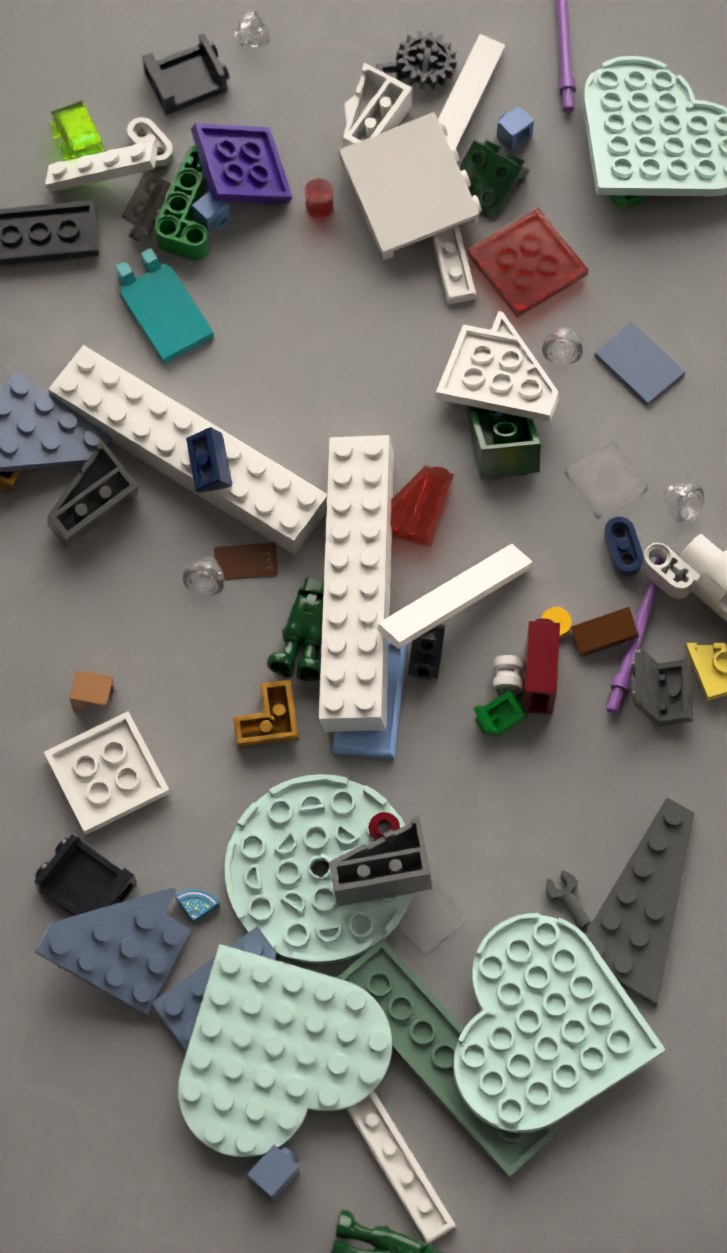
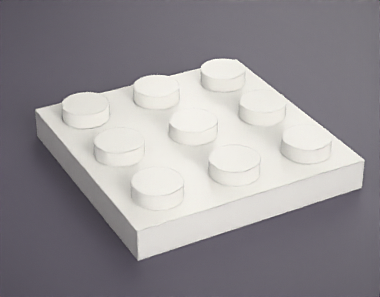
[44,711,170,835]

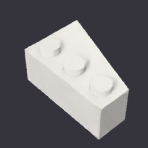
[343,63,412,148]

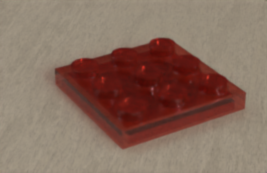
[467,207,589,318]

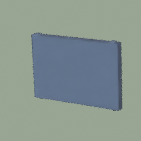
[594,322,685,405]

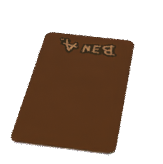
[214,543,278,580]

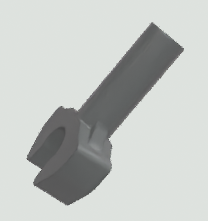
[546,870,591,929]

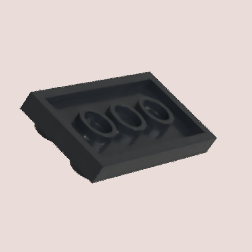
[0,200,100,265]

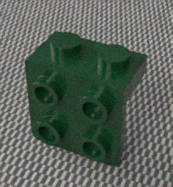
[459,139,530,217]

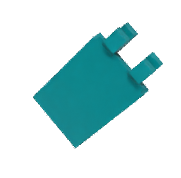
[115,248,214,364]

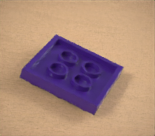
[191,123,293,204]

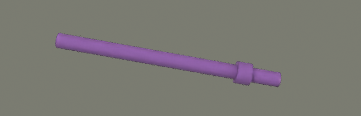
[556,0,576,113]
[606,557,664,714]

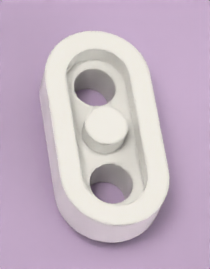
[127,117,173,167]

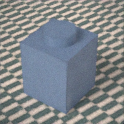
[247,1145,299,1202]

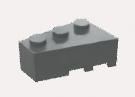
[47,439,139,548]
[329,816,432,907]

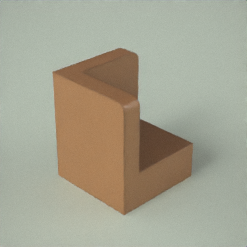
[69,670,115,711]

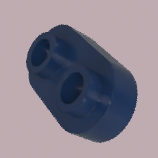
[604,516,644,576]

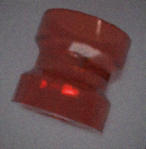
[305,178,334,218]

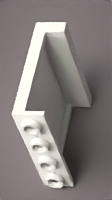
[339,112,482,261]

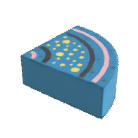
[175,890,220,923]

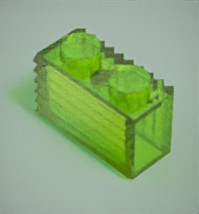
[49,100,104,161]

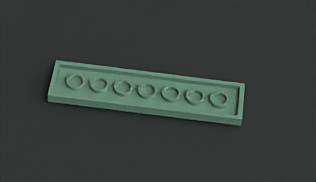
[337,939,558,1178]

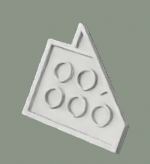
[436,312,559,422]

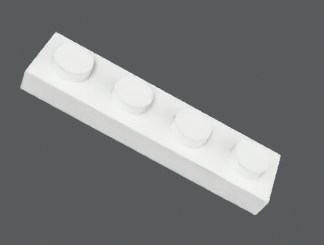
[45,141,158,192]

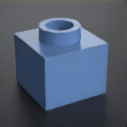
[497,106,534,152]
[192,191,230,234]

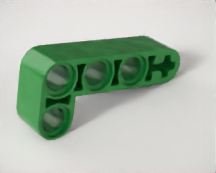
[155,145,209,260]

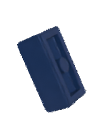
[186,427,232,493]

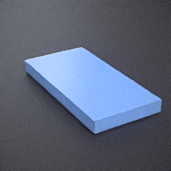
[332,641,407,760]

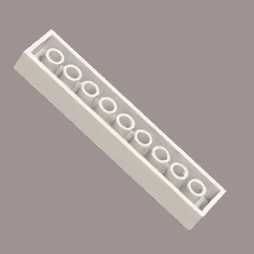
[48,345,327,555]
[319,435,394,732]

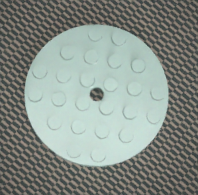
[224,774,413,964]

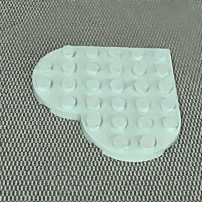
[582,56,727,196]
[453,913,666,1133]
[178,944,392,1157]

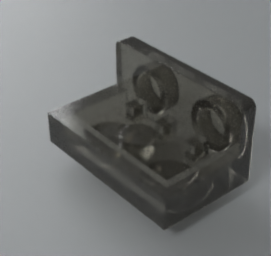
[122,170,171,242]

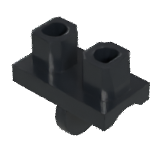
[408,624,445,680]

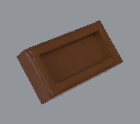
[571,607,639,657]

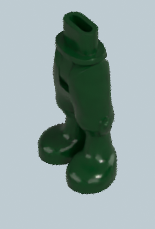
[267,578,324,681]
[331,1209,444,1253]

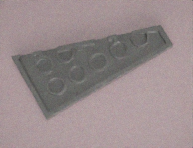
[585,797,694,1006]

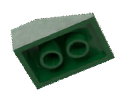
[466,405,541,478]

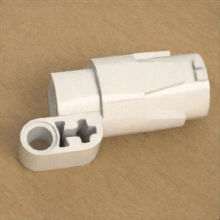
[642,534,727,622]

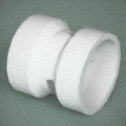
[493,655,525,695]

